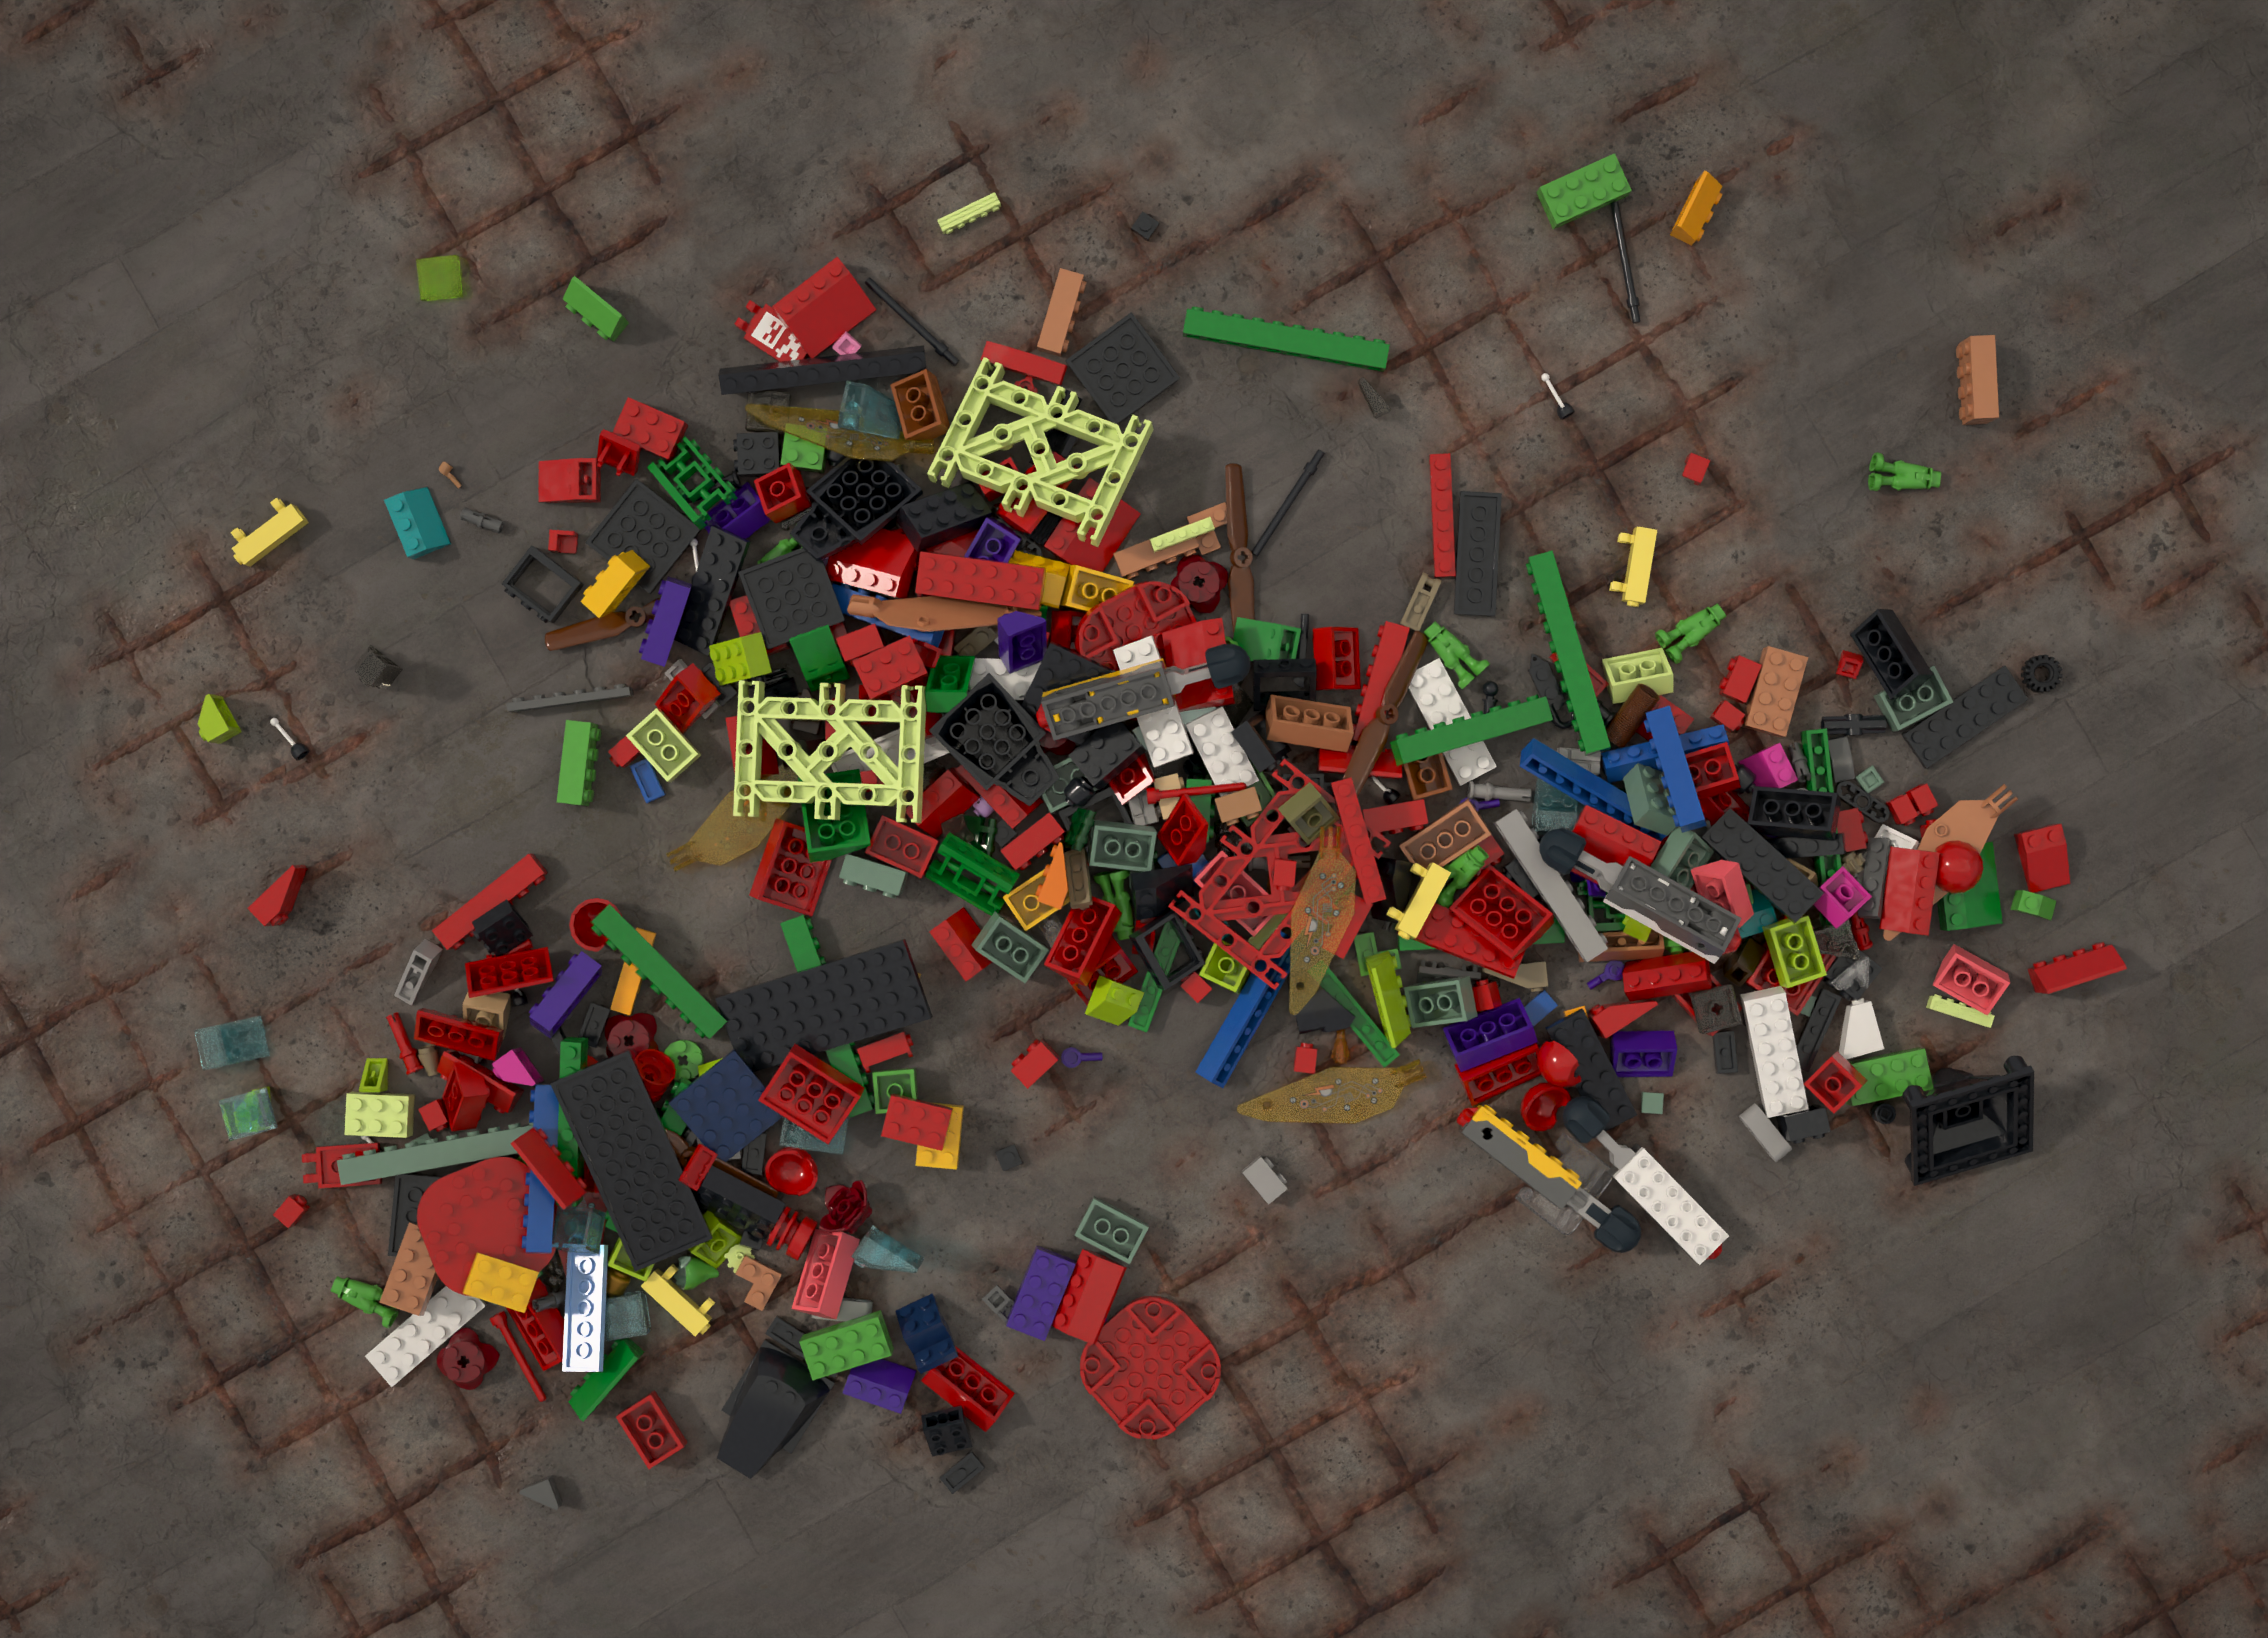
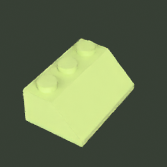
[1602,648,1673,704]

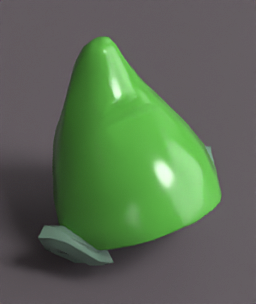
[674,1255,719,1290]

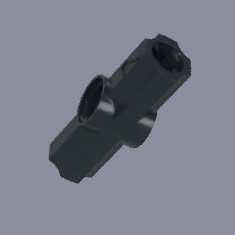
[1821,714,1887,736]

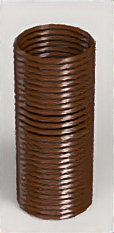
[1606,684,1660,747]

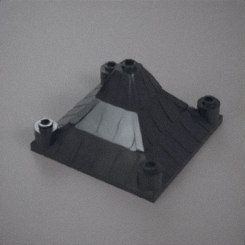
[1902,1056,2034,1186]

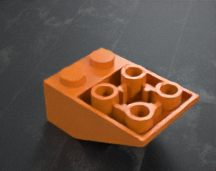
[1035,842,1069,910]

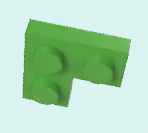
[1354,932,1402,976]

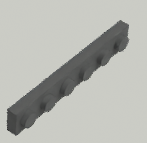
[506,684,634,712]

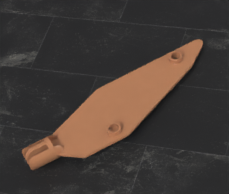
[847,594,1042,632]
[1883,784,2018,941]

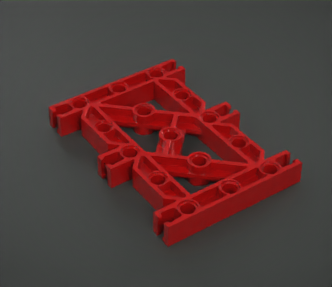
[1168,759,1391,990]

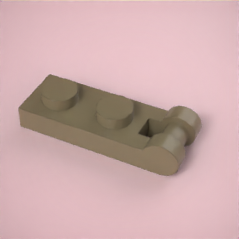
[1400,572,1442,631]

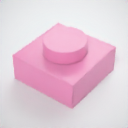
[832,331,861,355]

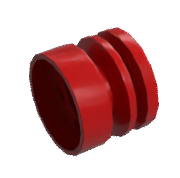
[634,1049,676,1103]
[766,1206,818,1261]

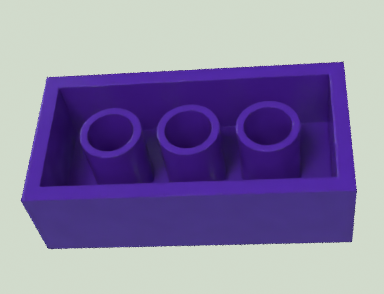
[639,576,692,667]
[529,951,602,1039]
[1443,998,1538,1072]
[1006,1245,1076,1341]

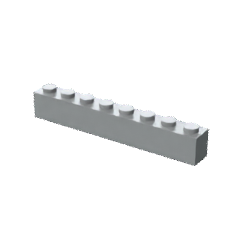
[1494,809,1608,962]

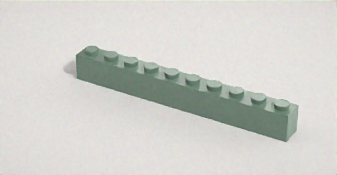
[337,1123,533,1185]

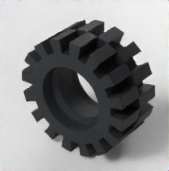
[2021,655,2063,693]

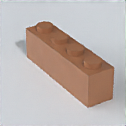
[1037,268,1087,357]
[1113,524,1199,580]
[1578,930,1665,962]

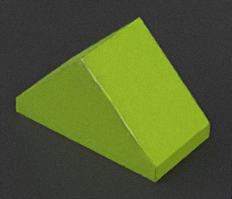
[359,1058,388,1092]

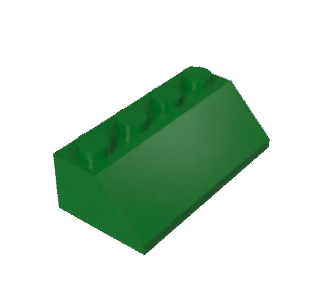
[568,1336,645,1422]

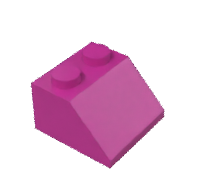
[1738,743,1798,792]
[1814,866,1872,929]
[492,1047,544,1086]

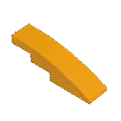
[610,927,656,1015]

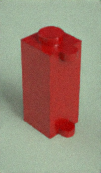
[857,1031,914,1073]

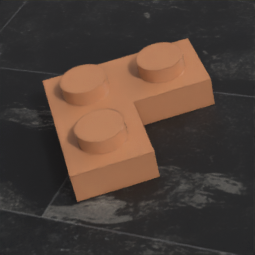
[1187,502,1227,556]
[735,1255,782,1311]

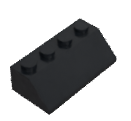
[1850,609,1934,700]

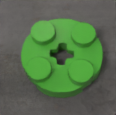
[664,1040,704,1081]

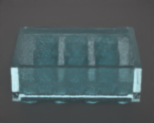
[851,1225,924,1273]

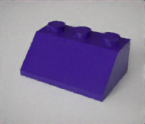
[704,482,771,539]
[964,517,1022,562]
[997,611,1047,674]
[1610,1030,1677,1077]
[843,1358,917,1414]

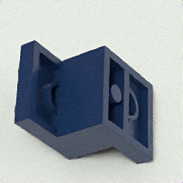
[895,1293,958,1374]

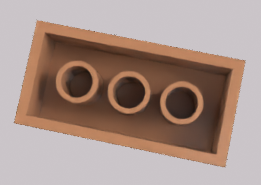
[1956,335,1999,425]
[1741,646,1808,738]
[1265,695,1354,752]
[1399,798,1492,878]
[379,1222,438,1316]

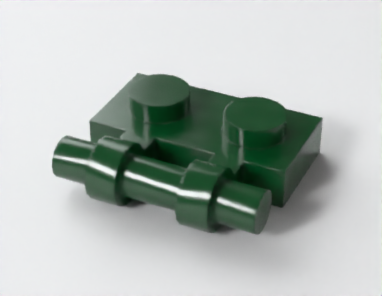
[1063,808,1096,852]
[960,815,998,857]

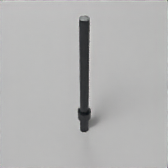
[1611,202,1641,324]
[865,277,960,366]
[1251,449,1325,557]

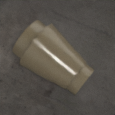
[417,1044,439,1076]

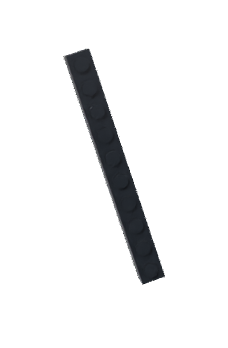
[718,345,927,395]

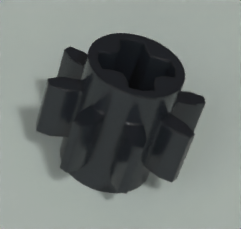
[1183,755,1208,780]

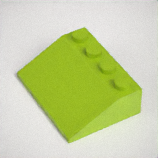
[1364,951,1412,1048]

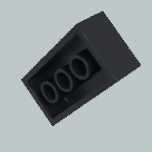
[897,481,992,552]
[1747,786,1841,841]
[695,1166,785,1240]

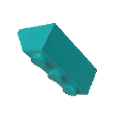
[384,487,451,560]
[1738,889,1777,938]

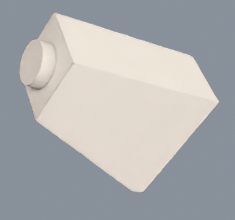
[1839,998,1884,1059]

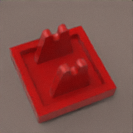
[597,429,641,476]

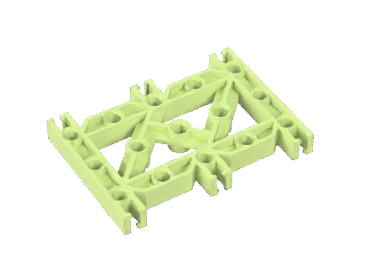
[927,357,1154,547]
[733,680,926,823]

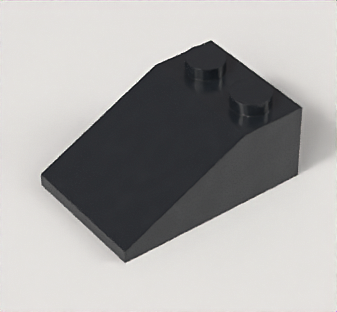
[1371,856,1415,923]
[1131,864,1194,920]

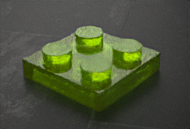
[416,255,463,301]

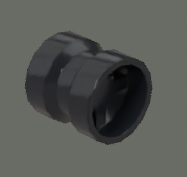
[1870,1102,1896,1124]

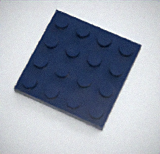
[669,1050,783,1162]

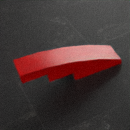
[981,341,1067,386]

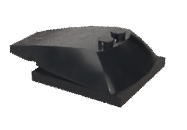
[790,440,923,561]
[929,673,1060,806]
[717,1339,835,1479]

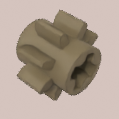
[1841,851,1865,876]

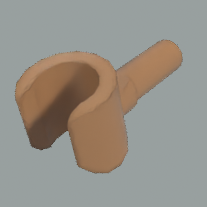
[439,462,462,489]

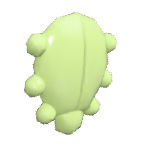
[724,1245,755,1273]

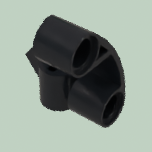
[1287,968,1355,1034]

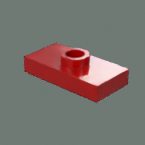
[678,1144,718,1191]

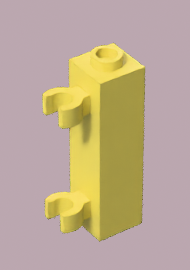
[231,498,309,567]
[1609,526,1657,607]
[1386,863,1451,940]
[641,1264,715,1336]

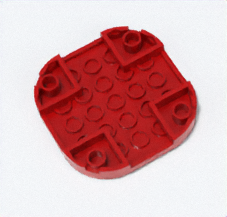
[1075,581,1197,720]
[417,1157,558,1296]
[1080,1296,1221,1440]

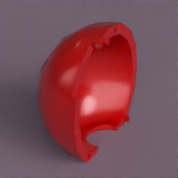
[1935,840,1984,894]
[569,898,622,952]
[1537,1040,1582,1088]
[1520,1083,1571,1131]
[765,1147,818,1196]

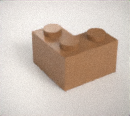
[1215,786,1262,826]

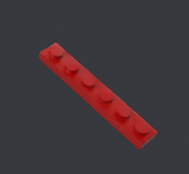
[1429,453,1456,578]

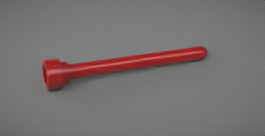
[1146,782,1247,804]
[489,1311,546,1402]

